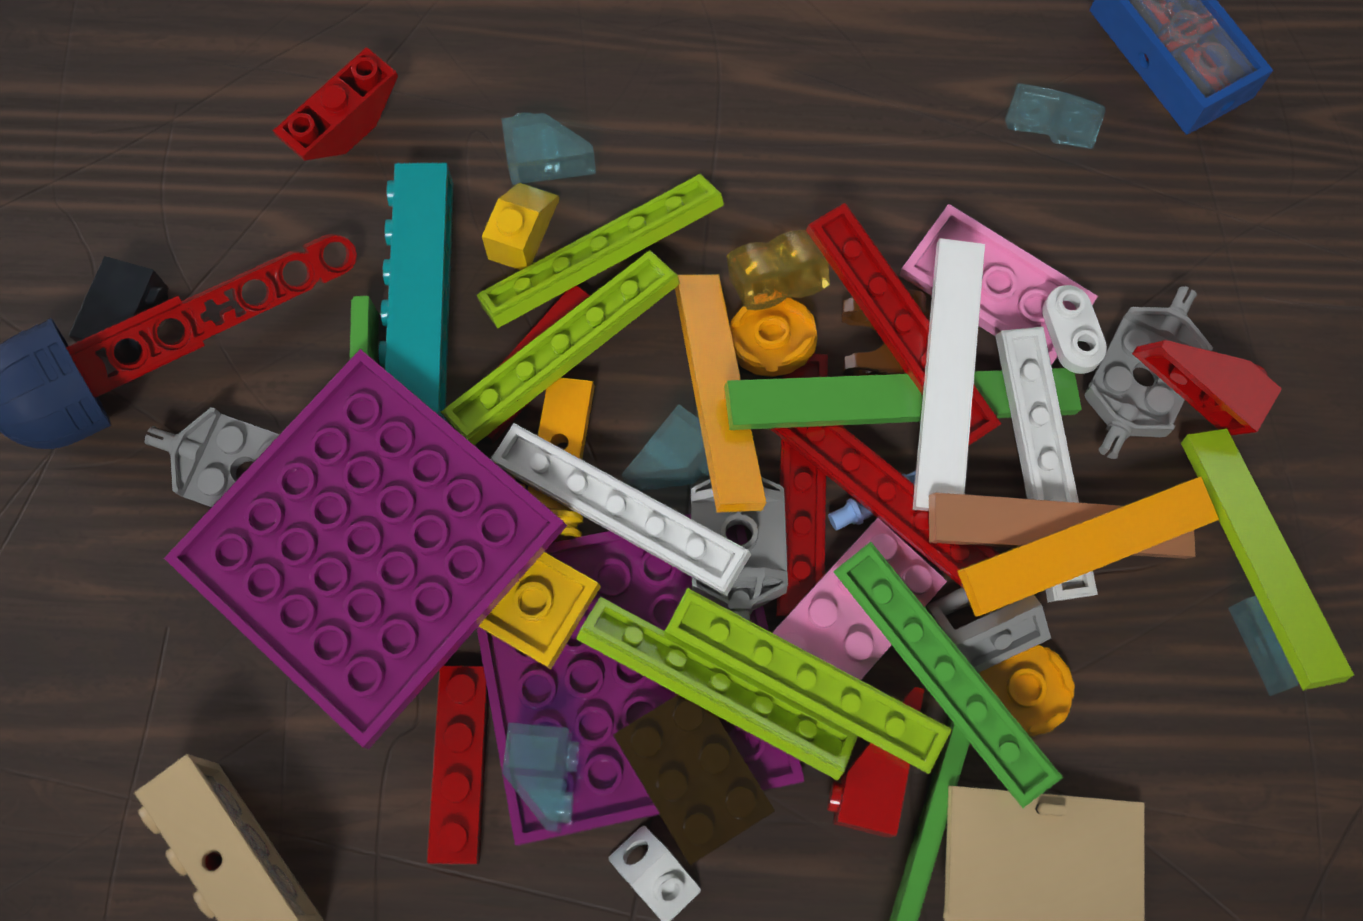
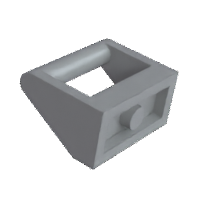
[925,588,1051,673]

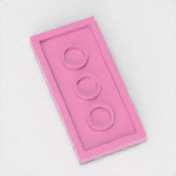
[899,204,1098,365]
[772,518,947,680]

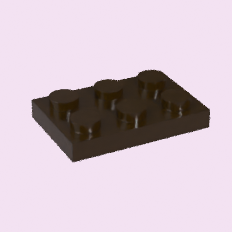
[613,695,775,866]

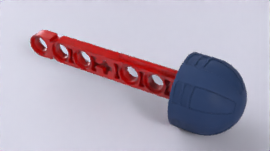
[0,234,357,449]

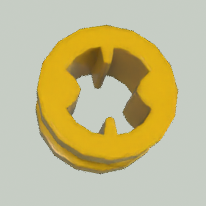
[551,510,583,542]

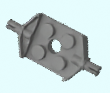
[1084,286,1213,459]
[145,407,280,507]
[691,477,788,621]

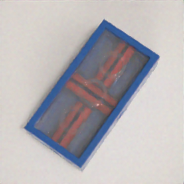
[1089,0,1273,135]

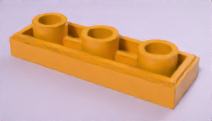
[528,378,595,511]

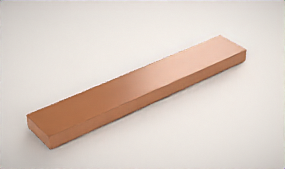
[929,492,1196,559]

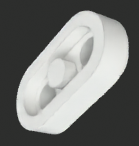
[1042,285,1107,374]

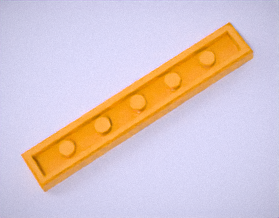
[675,275,766,513]
[957,477,1219,617]

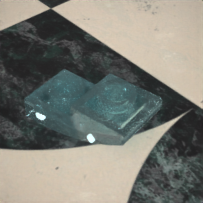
[1005,83,1106,148]

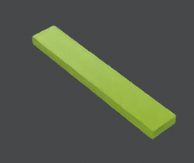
[477,174,724,329]
[441,250,680,445]
[1181,428,1354,690]
[665,588,952,774]
[576,597,858,781]

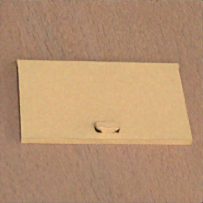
[943,786,1144,921]

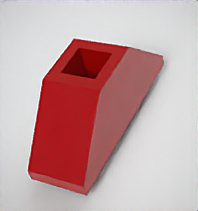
[273,47,398,161]

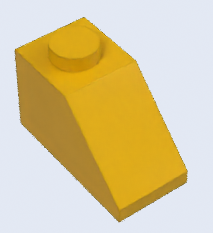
[482,183,559,270]

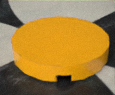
[730,296,818,377]
[979,645,1075,737]

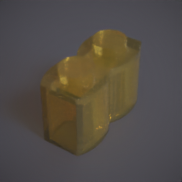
[726,230,830,310]

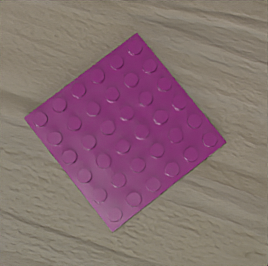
[164,349,567,749]
[477,514,804,846]

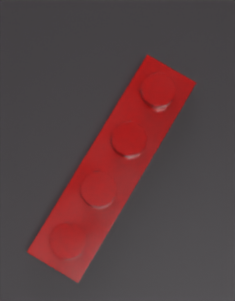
[427,666,488,865]

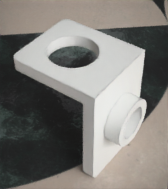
[609,826,700,921]

